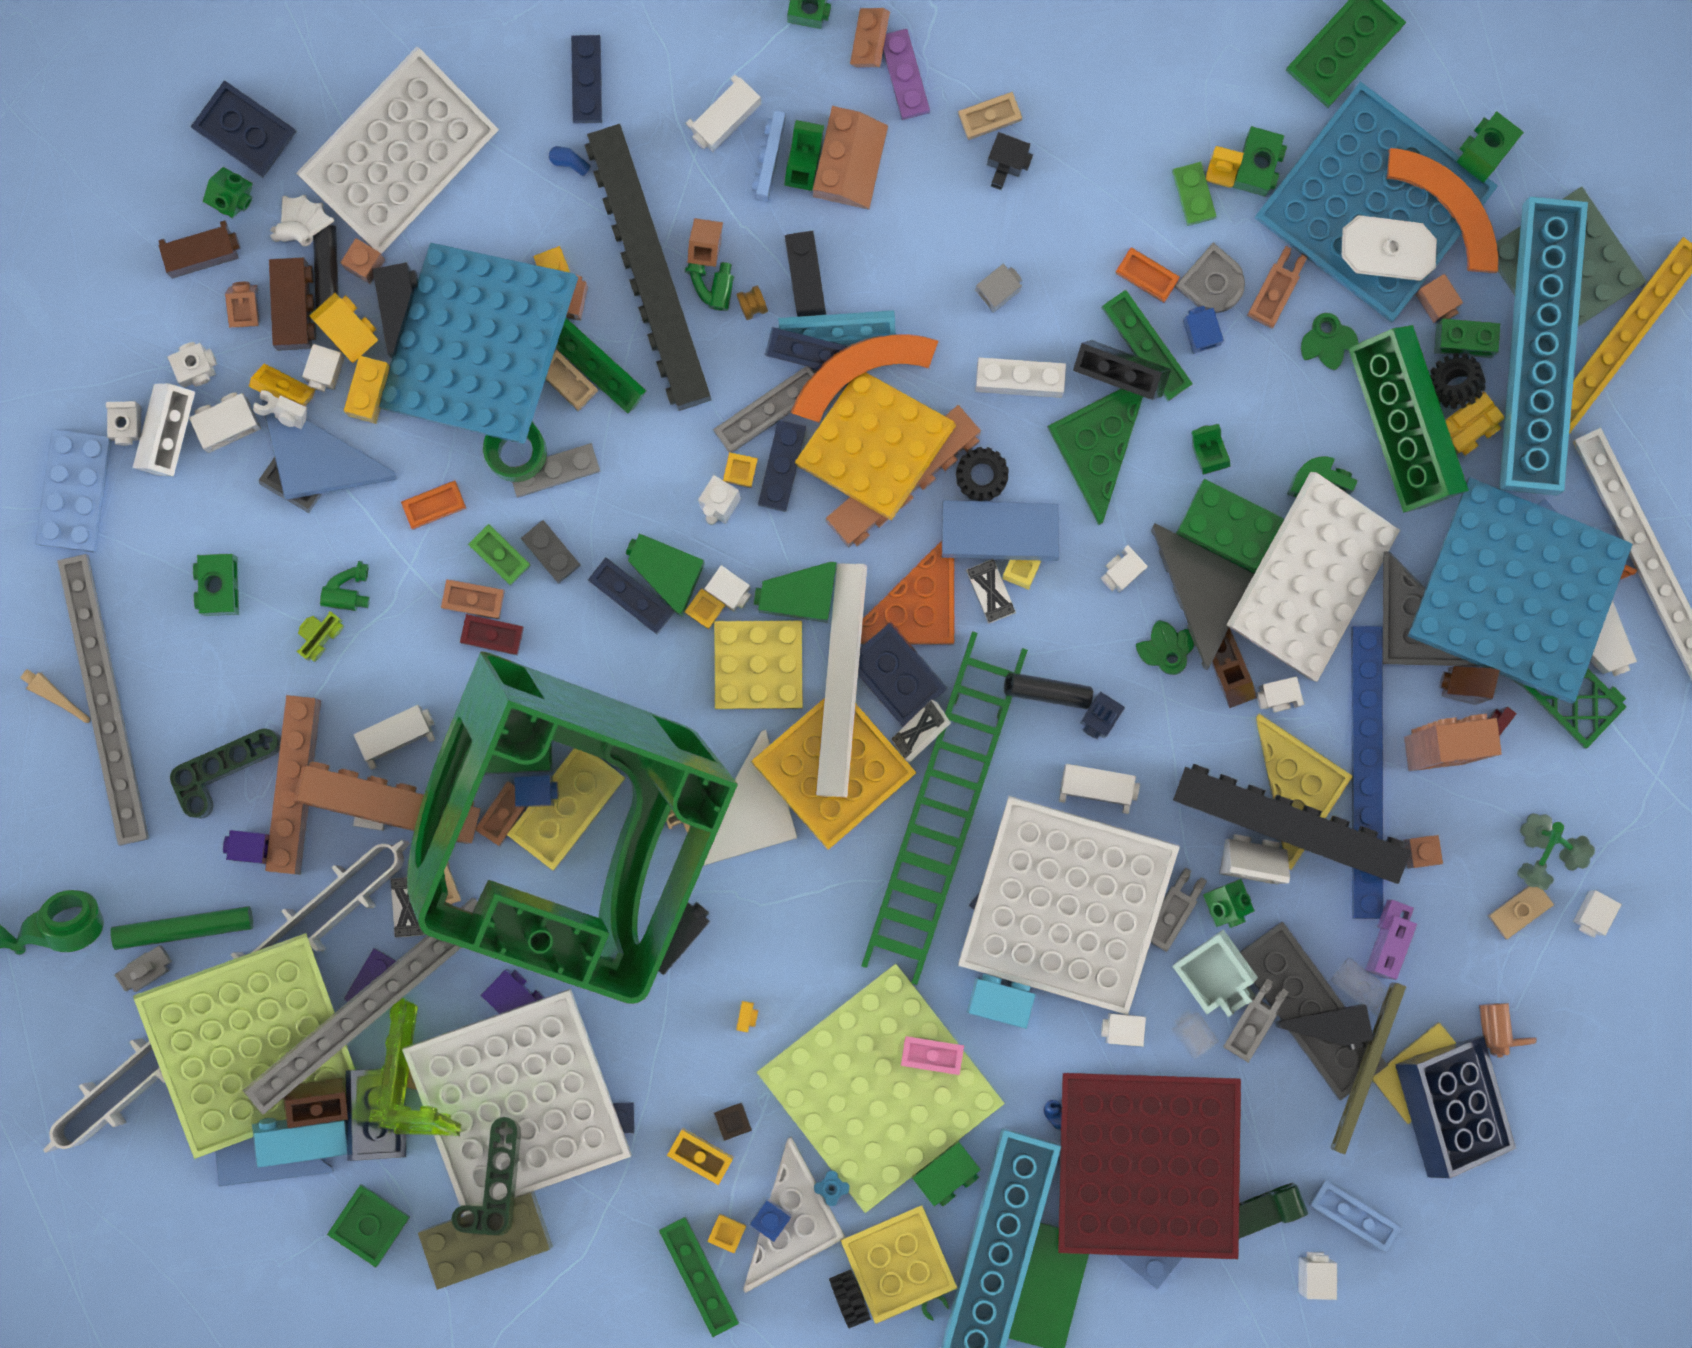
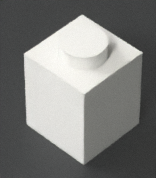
[302,344,345,392]
[704,565,751,612]
[1573,890,1622,938]
[1101,1013,1146,1047]

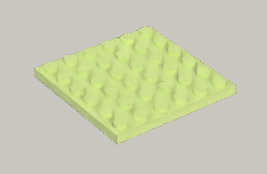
[133,933,355,1159]
[756,963,1005,1213]

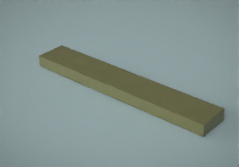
[1330,982,1406,1154]

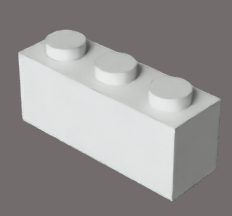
[975,357,1066,398]
[133,383,195,476]

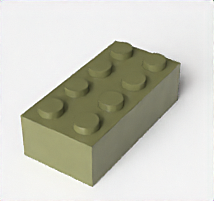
[418,1191,553,1290]

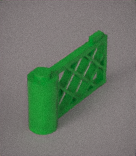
[1513,668,1627,749]

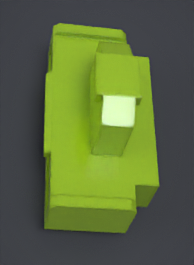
[296,611,344,662]

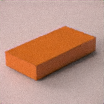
[1115,247,1180,303]
[401,480,466,530]

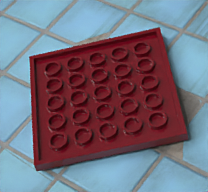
[1058,1073,1241,1259]

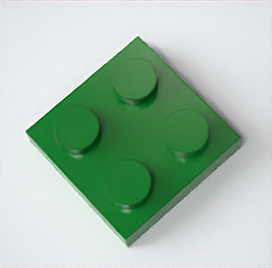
[327,1184,410,1268]

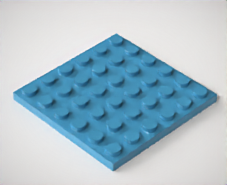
[1255,81,1498,323]
[379,242,579,444]
[1408,477,1633,704]

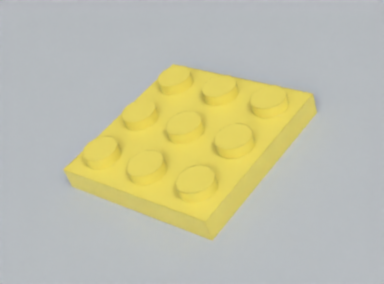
[714,621,803,709]
[840,1205,958,1324]

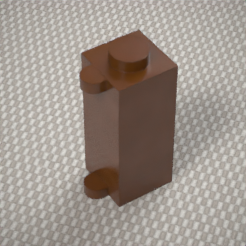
[158,220,241,279]

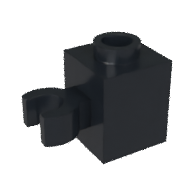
[987,132,1033,190]

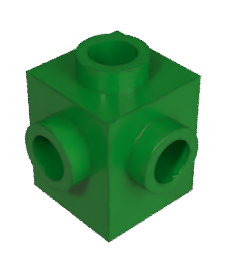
[202,167,253,218]
[1203,879,1255,928]

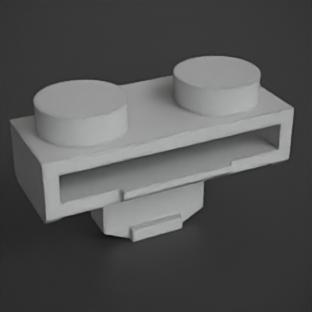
[115,945,172,992]

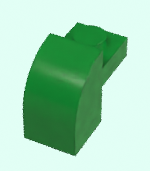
[784,120,824,191]
[1287,456,1358,498]

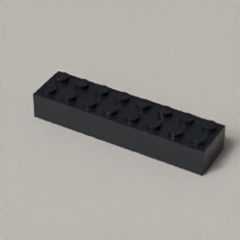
[1173,764,1411,884]

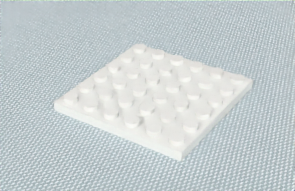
[958,795,1180,1015]
[402,989,632,1215]

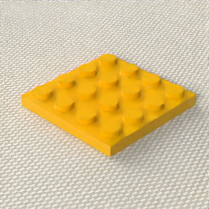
[795,372,956,521]
[751,698,916,850]

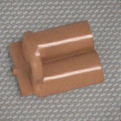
[1479,1003,1537,1058]

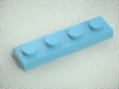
[778,310,896,344]

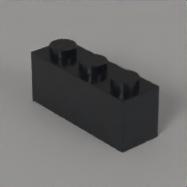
[1073,340,1171,400]

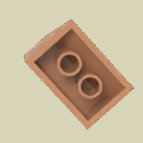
[813,106,888,210]

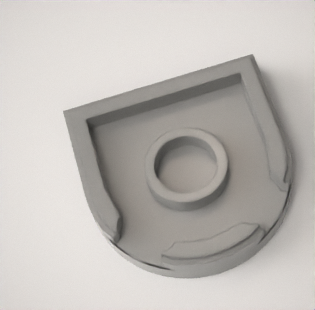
[1175,242,1245,313]

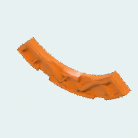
[1387,148,1498,274]
[791,334,938,422]

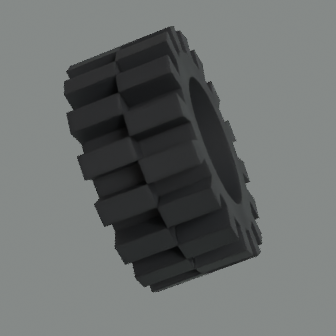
[1430,353,1486,409]
[956,447,1009,501]
[829,1269,871,1329]

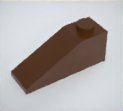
[1211,627,1257,708]
[1439,666,1500,705]

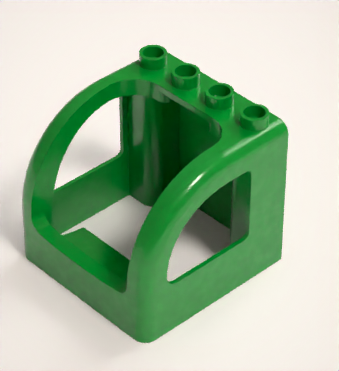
[407,651,738,1004]

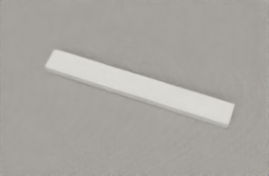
[816,564,867,797]

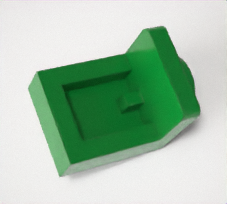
[1191,424,1231,475]

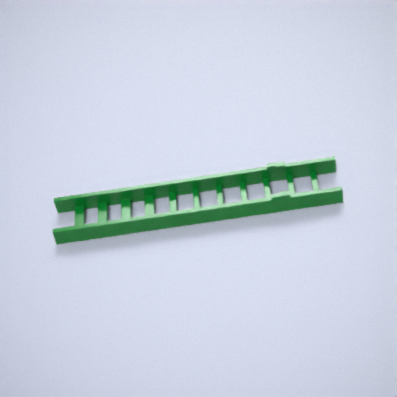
[861,631,1028,985]

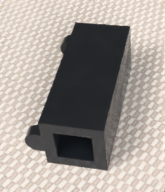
[659,901,711,975]

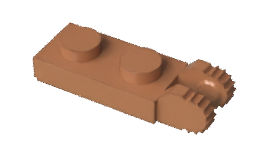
[1247,246,1307,329]

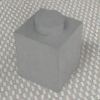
[975,264,1022,313]

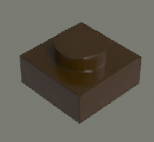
[714,1102,752,1141]

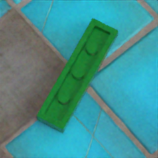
[1101,290,1193,402]
[556,318,646,413]
[659,1216,739,1337]

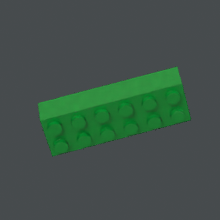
[1348,325,1469,513]

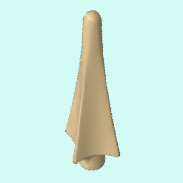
[20,669,91,723]

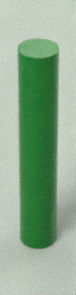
[111,906,253,950]

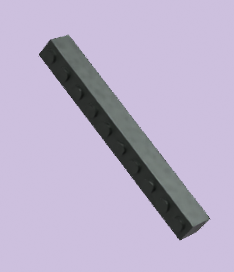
[584,124,711,411]

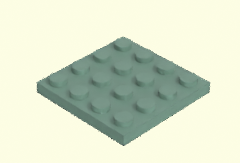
[1496,187,1647,327]

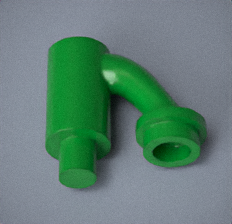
[684,262,734,311]
[320,561,370,611]

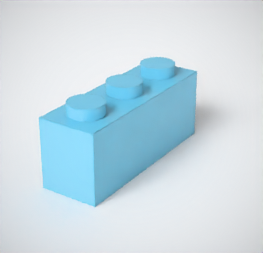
[252,1118,347,1168]

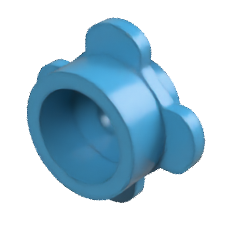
[814,1170,850,1206]

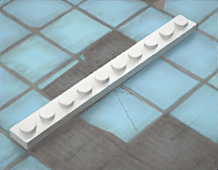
[1573,428,1692,681]

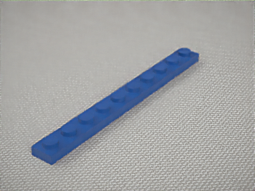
[1351,626,1383,919]

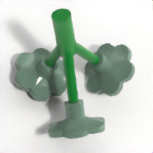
[1517,813,1595,890]

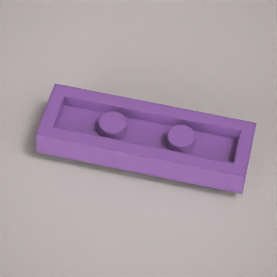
[883,29,930,120]

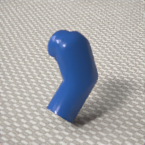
[548,146,591,176]
[1044,1100,1062,1130]

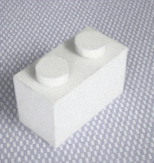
[189,392,261,453]
[1298,1252,1337,1300]

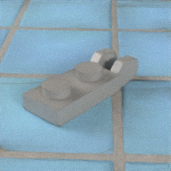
[1151,868,1207,952]
[1223,979,1289,1063]

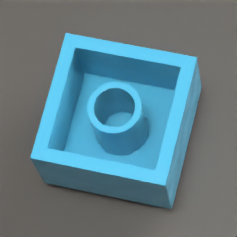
[967,974,1036,1029]

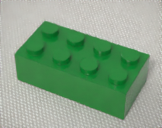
[1175,479,1284,574]

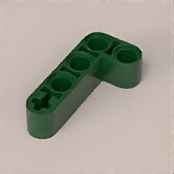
[170,728,281,819]
[451,1117,521,1236]
[1239,1183,1308,1239]

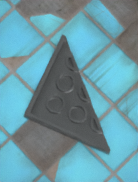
[1151,523,1254,670]
[1383,551,1478,666]

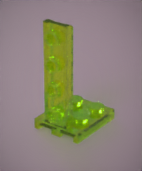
[369,997,462,1136]

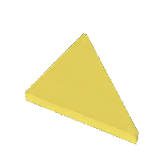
[1256,714,1353,870]

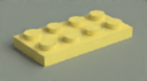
[507,748,626,871]

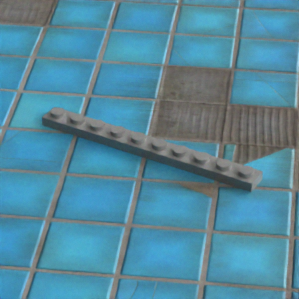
[57,554,149,846]
[242,898,478,1115]

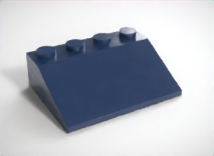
[1395,1036,1516,1179]

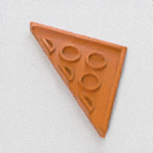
[861,541,954,645]

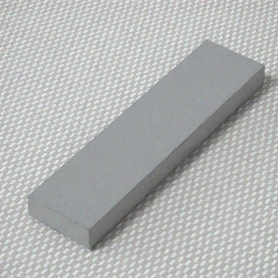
[713,366,815,453]

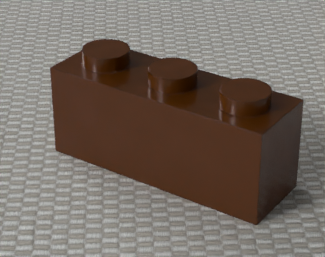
[269,257,316,351]

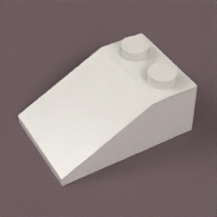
[1219,834,1290,885]

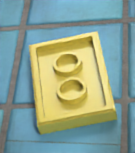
[1372,1022,1456,1124]

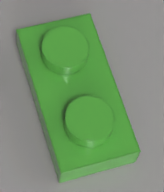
[1172,162,1216,226]
[468,524,531,586]

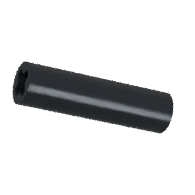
[313,225,339,309]
[1004,672,1093,709]

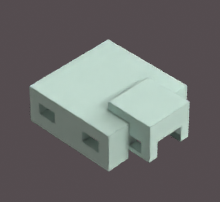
[1172,929,1258,1017]

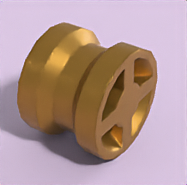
[736,285,768,320]

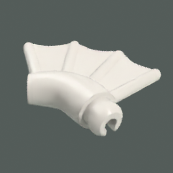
[270,195,334,246]

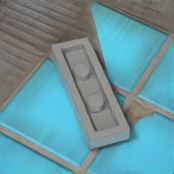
[512,443,601,498]

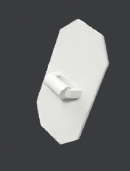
[1342,215,1437,281]

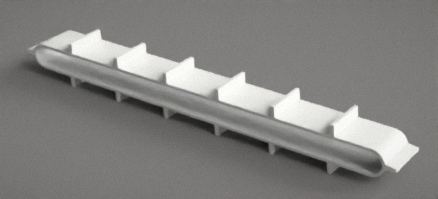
[43,840,410,1153]

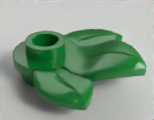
[1301,313,1358,370]
[1136,620,1194,675]

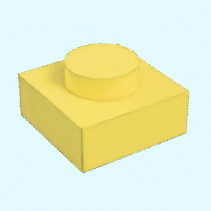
[1002,560,1041,590]

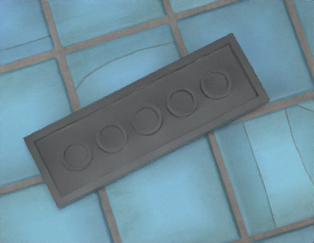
[1240,922,1388,1100]

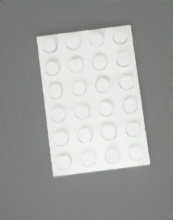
[296,47,499,254]
[1227,472,1400,682]

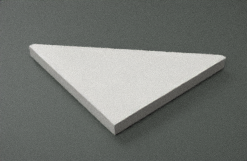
[703,730,797,866]
[743,1137,846,1293]

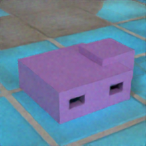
[1365,899,1417,980]

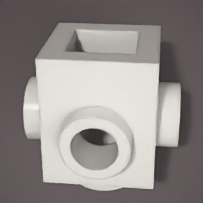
[167,342,217,388]

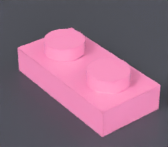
[901,1036,964,1075]

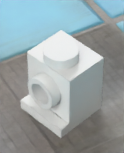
[106,401,141,446]
[1101,545,1148,593]
[1256,676,1304,713]

